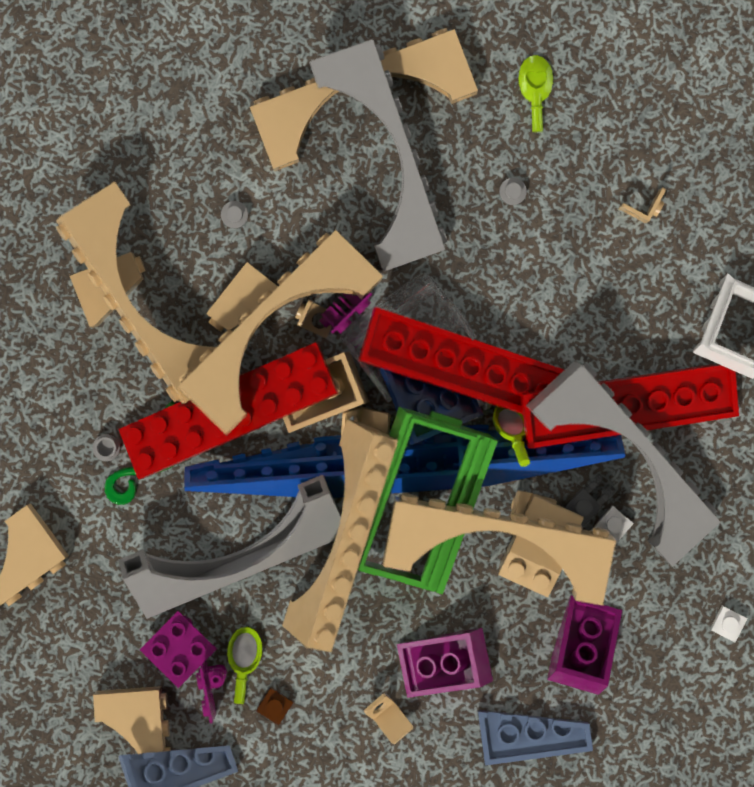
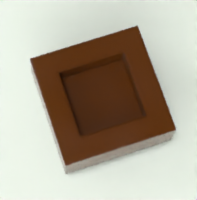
[256,687,294,725]

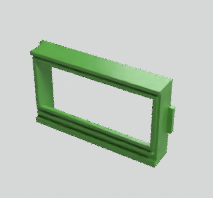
[357,406,498,595]

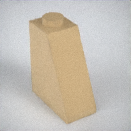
[70,252,146,328]
[206,262,278,332]

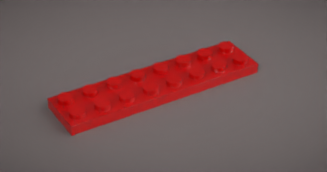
[358,307,564,414]
[118,342,339,480]
[521,364,739,449]

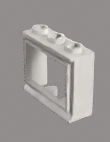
[693,274,754,379]

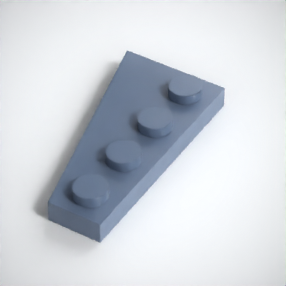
[477,710,593,766]
[118,745,238,787]

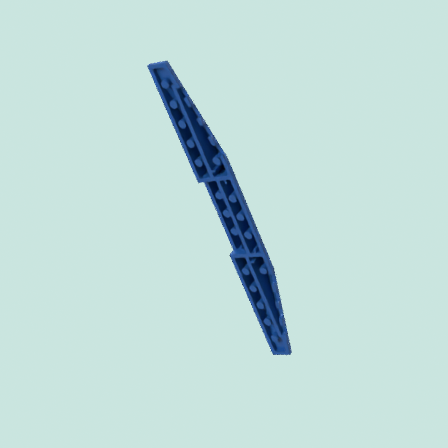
[184,425,625,498]

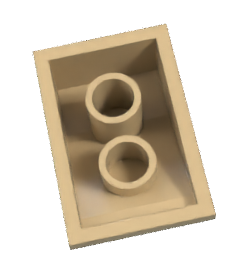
[283,351,369,433]
[498,494,584,597]

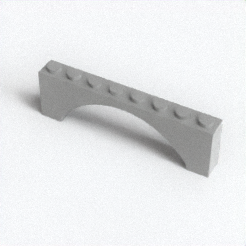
[309,39,447,272]
[526,361,720,567]
[118,475,341,619]

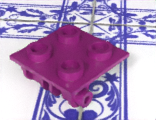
[319,293,372,334]
[140,611,217,688]
[196,661,228,724]

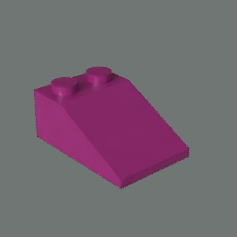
[547,595,622,695]
[397,628,493,698]

